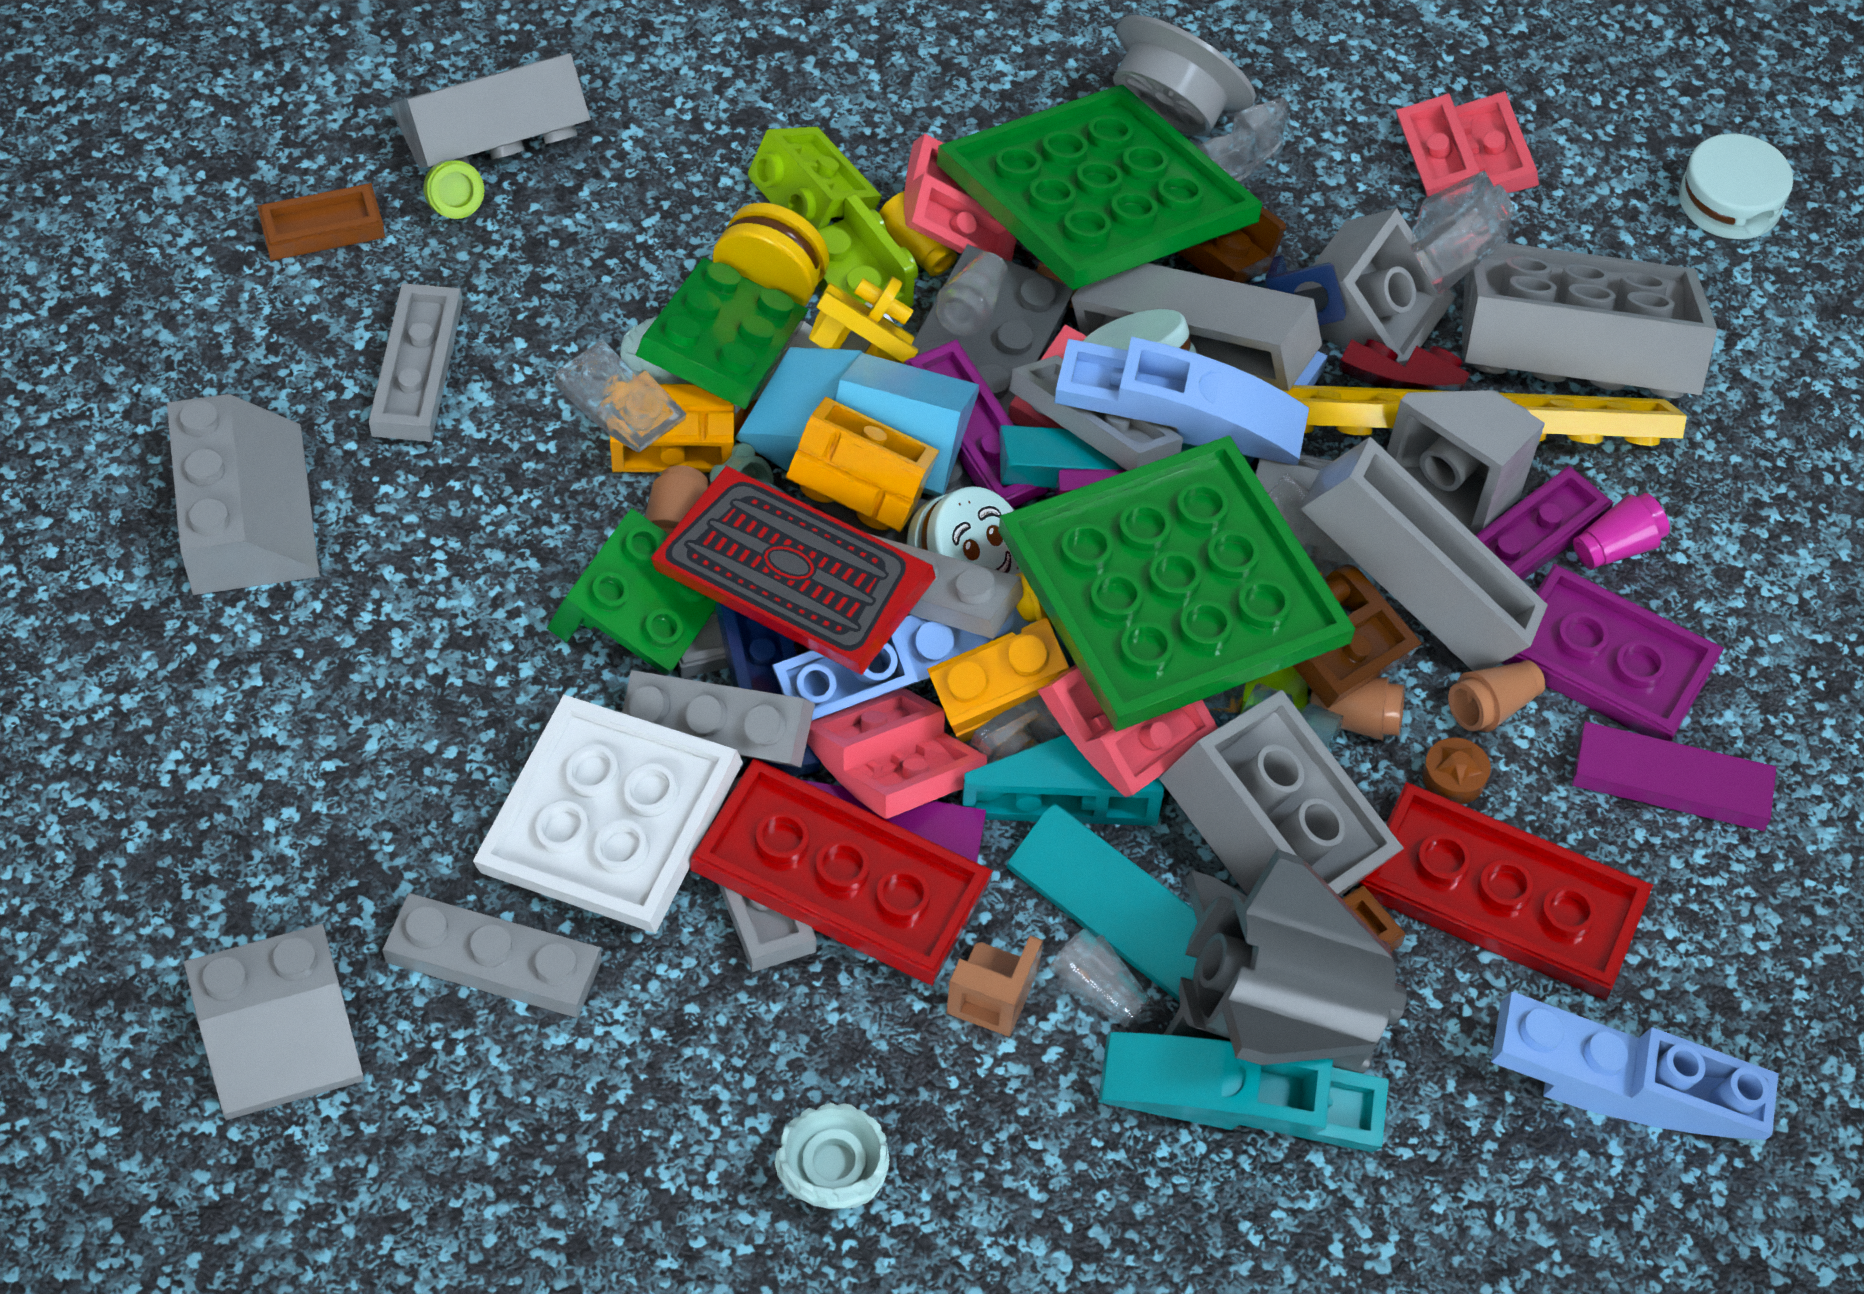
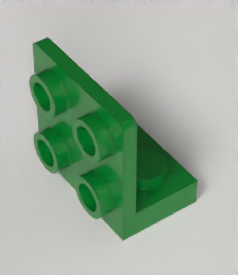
[546,508,717,675]

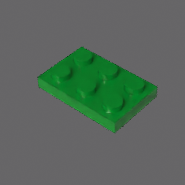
[635,257,809,410]

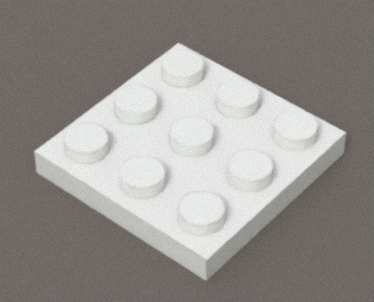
[473,695,743,934]

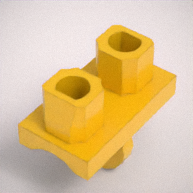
[809,276,919,364]

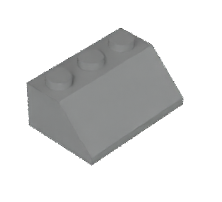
[390,53,591,168]
[167,394,320,595]
[1159,690,1404,897]

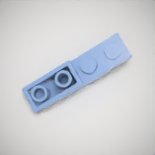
[1054,336,1309,466]
[772,607,1029,721]
[1491,991,1779,1140]

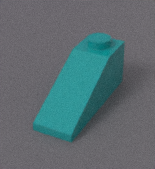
[962,734,1164,826]

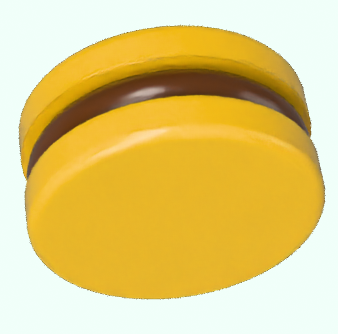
[713,203,829,307]

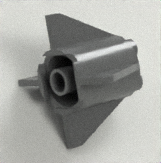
[1163,849,1407,1073]

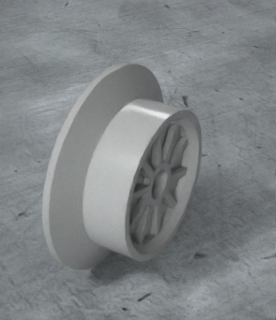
[1113,15,1256,136]

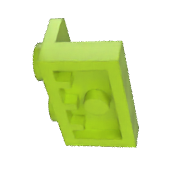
[748,127,882,231]
[817,193,918,307]

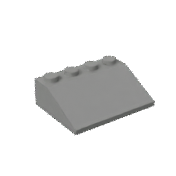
[1462,238,1718,398]

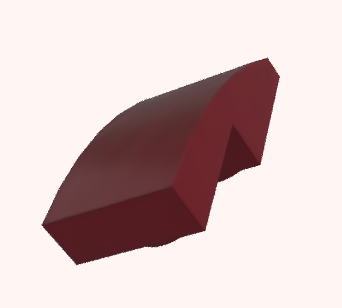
[1338,339,1470,391]

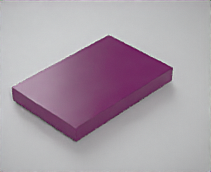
[1501,563,1724,742]

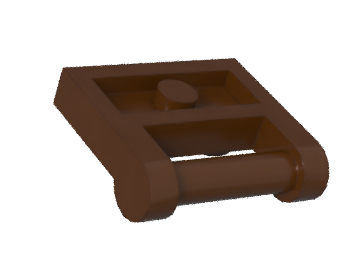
[1292,564,1422,708]

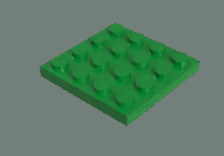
[937,84,1262,290]
[998,435,1355,732]

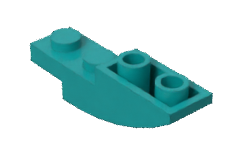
[1098,1032,1389,1152]

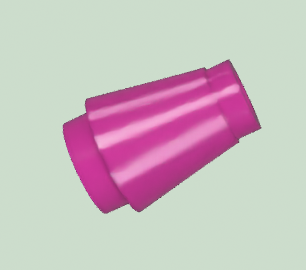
[1573,493,1670,570]

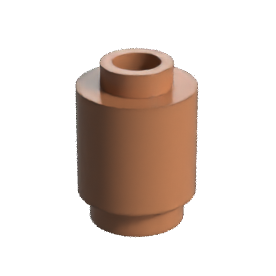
[644,465,709,534]

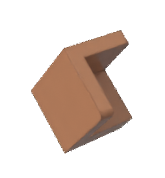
[946,935,1043,1037]

